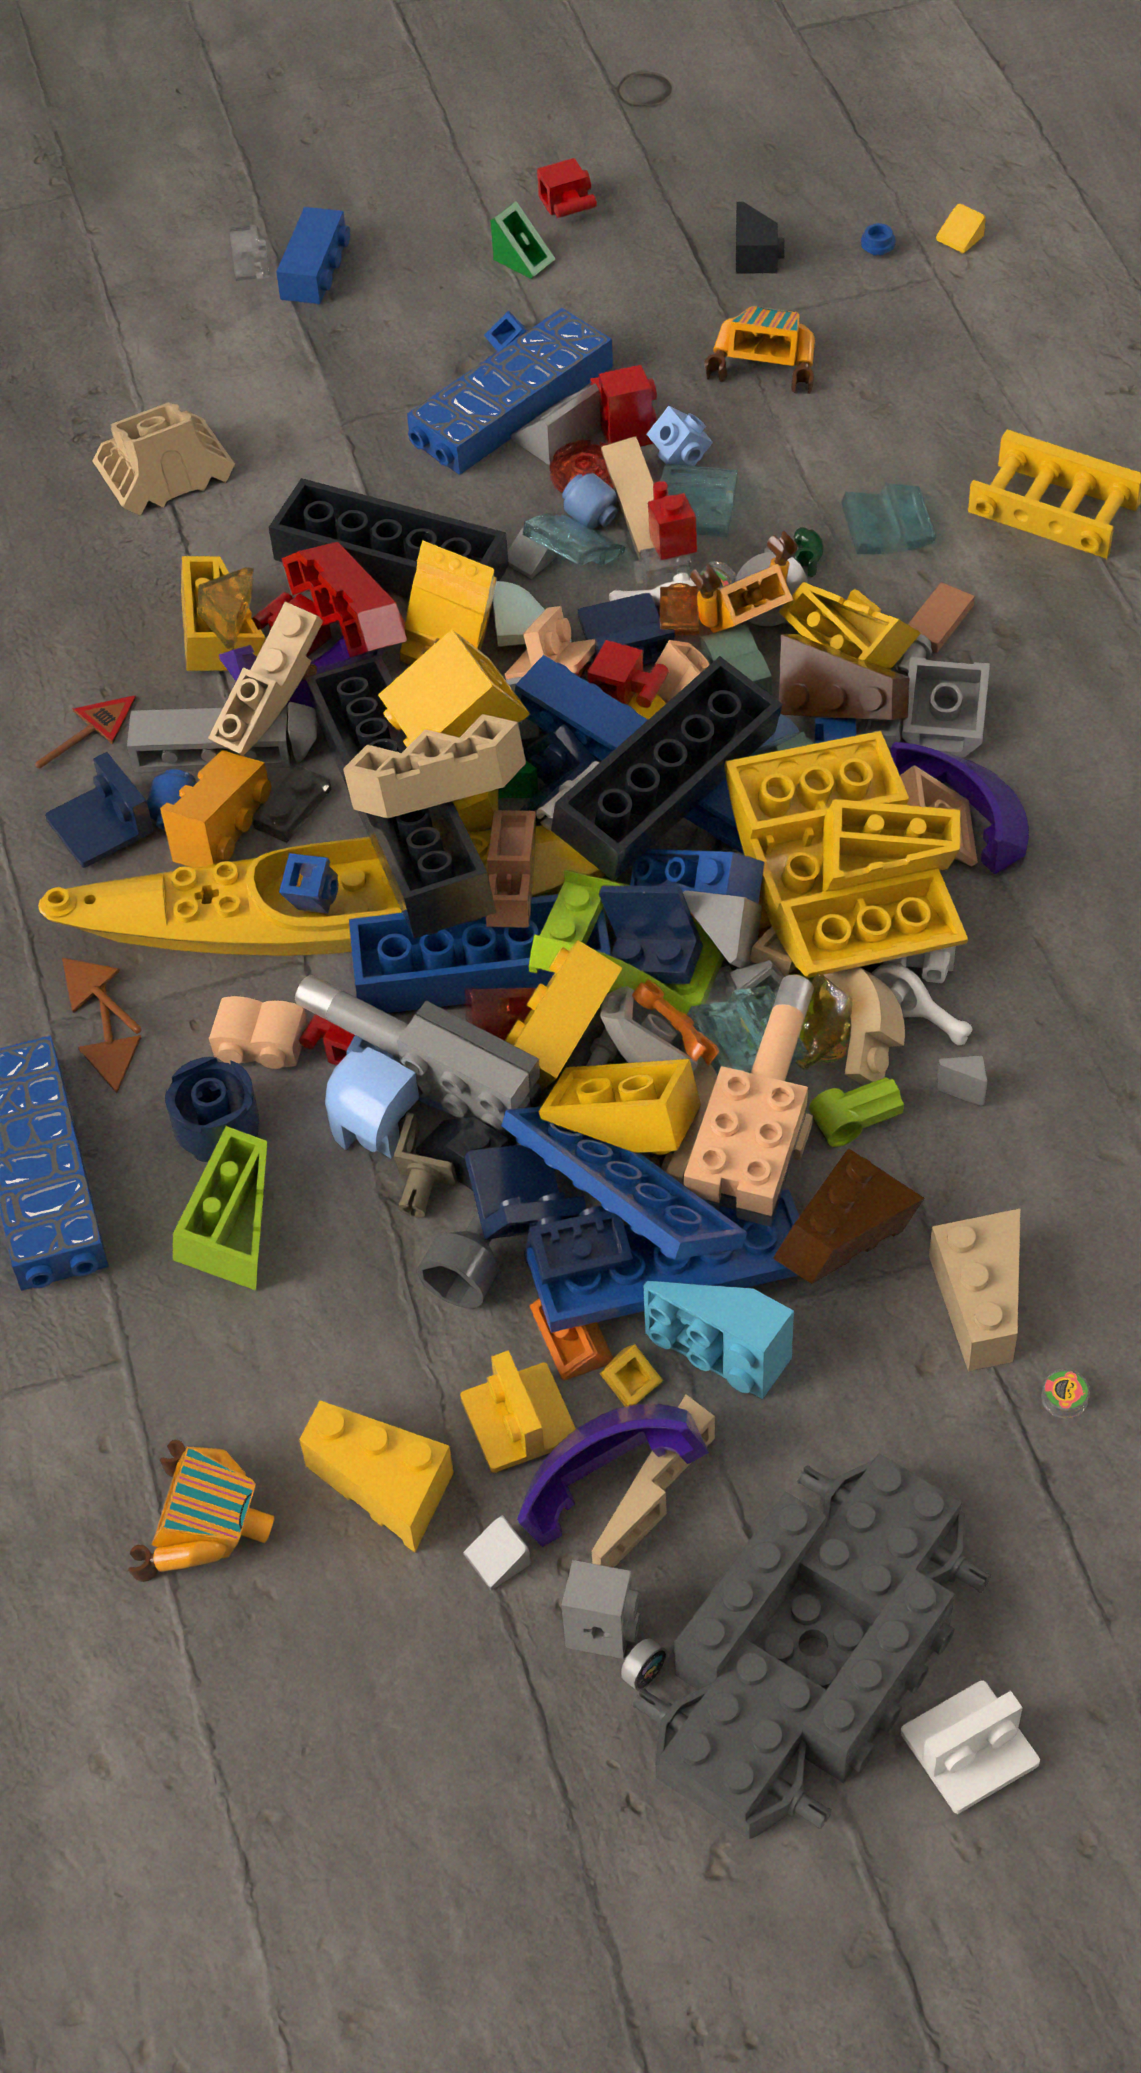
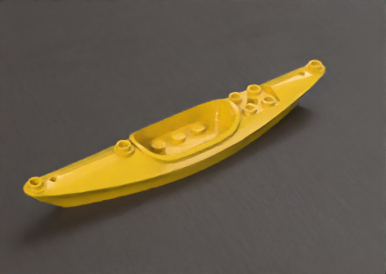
[38,825,605,956]

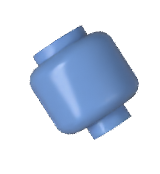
[562,473,618,530]

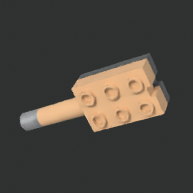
[684,975,814,1227]

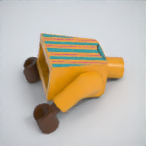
[704,306,815,394]
[690,531,798,633]
[128,1439,274,1582]

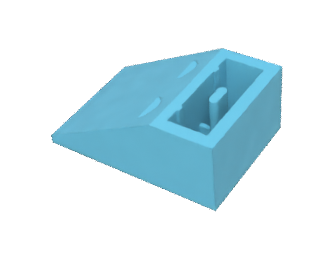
[644,1281,794,1399]

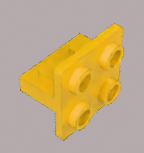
[460,1350,576,1473]

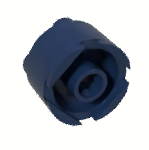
[165,1057,259,1162]

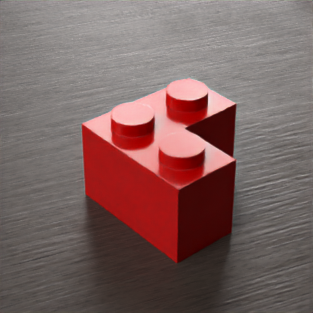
[590,365,657,447]

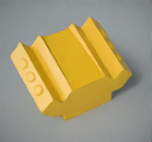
[400,540,497,665]

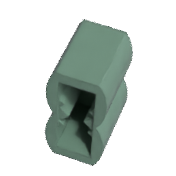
[698,624,772,696]

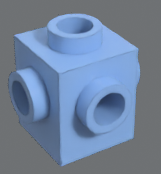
[647,406,713,471]

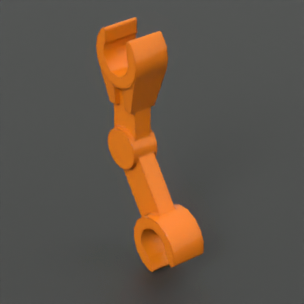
[632,979,719,1066]

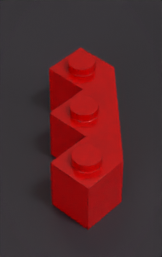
[281,542,407,658]

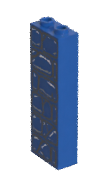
[407,308,613,475]
[0,1035,109,1291]

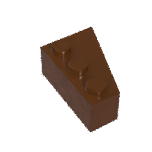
[779,634,910,720]
[773,1148,925,1284]

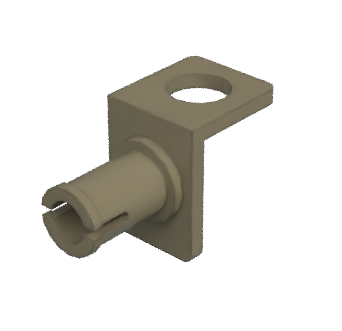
[394,1112,458,1217]

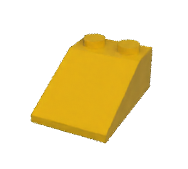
[539,1059,701,1155]

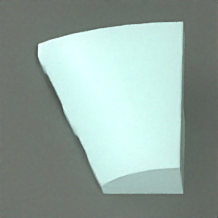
[492,581,571,647]

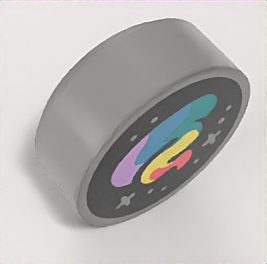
[621,1638,667,1691]

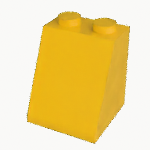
[378,629,530,747]

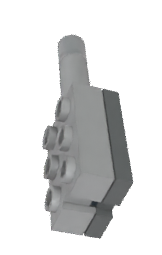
[295,975,541,1142]

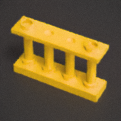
[968,429,1141,559]

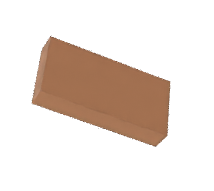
[908,582,975,653]

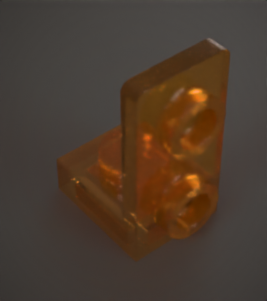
[660,583,699,635]

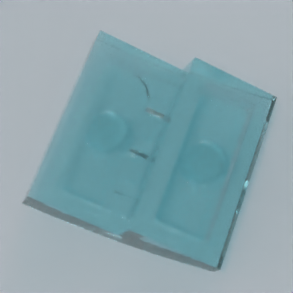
[660,464,738,537]
[841,483,936,555]
[522,513,626,566]
[687,986,808,1075]

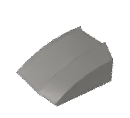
[902,657,990,758]
[600,986,698,1071]

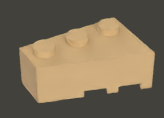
[929,1209,1020,1371]

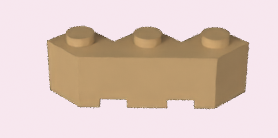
[343,714,526,818]

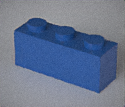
[276,207,350,304]

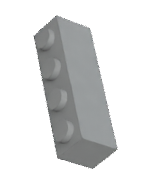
[127,706,292,773]

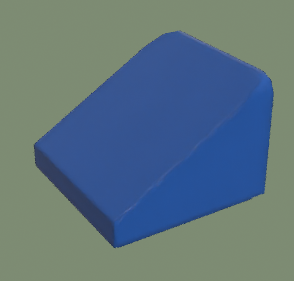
[484,311,528,351]

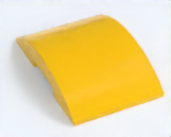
[724,731,968,978]

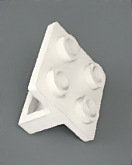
[901,1681,1040,1814]

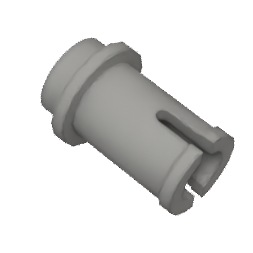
[891,634,932,677]

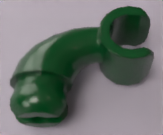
[793,527,824,577]

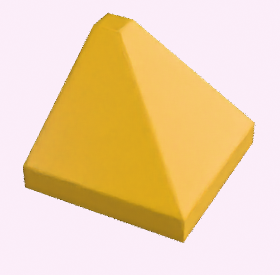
[599,1344,663,1407]

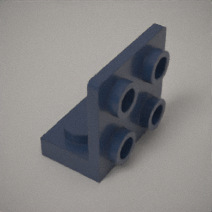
[578,592,675,665]
[519,723,596,821]
[45,752,154,868]
[599,886,703,984]
[465,1145,587,1240]
[524,1206,633,1285]

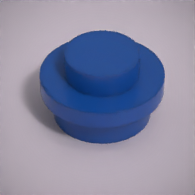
[861,223,896,256]

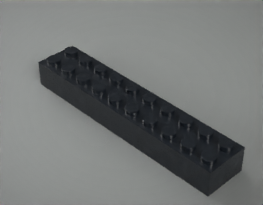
[306,655,496,939]

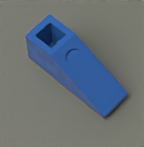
[630,849,764,904]

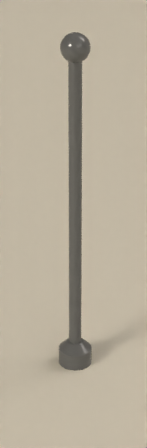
[417,827,719,1308]

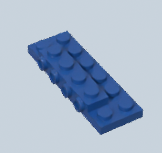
[501,1106,747,1260]
[527,1189,799,1332]

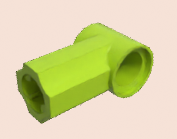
[808,1077,904,1147]

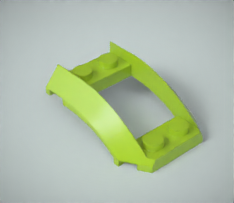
[529,870,724,1018]

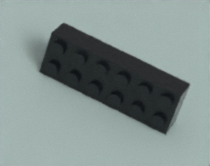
[268,478,509,597]
[551,656,783,881]

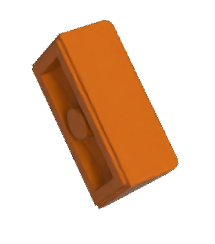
[529,1298,613,1380]

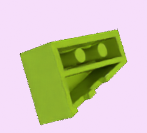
[173,1126,267,1291]

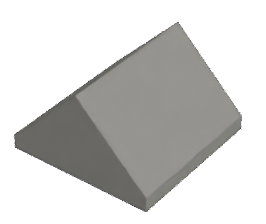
[510,383,601,465]
[683,890,762,968]

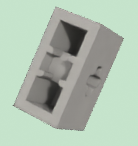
[561,1560,641,1659]

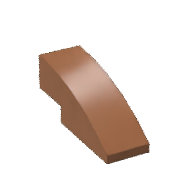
[486,810,536,927]

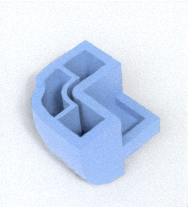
[325,1047,419,1159]

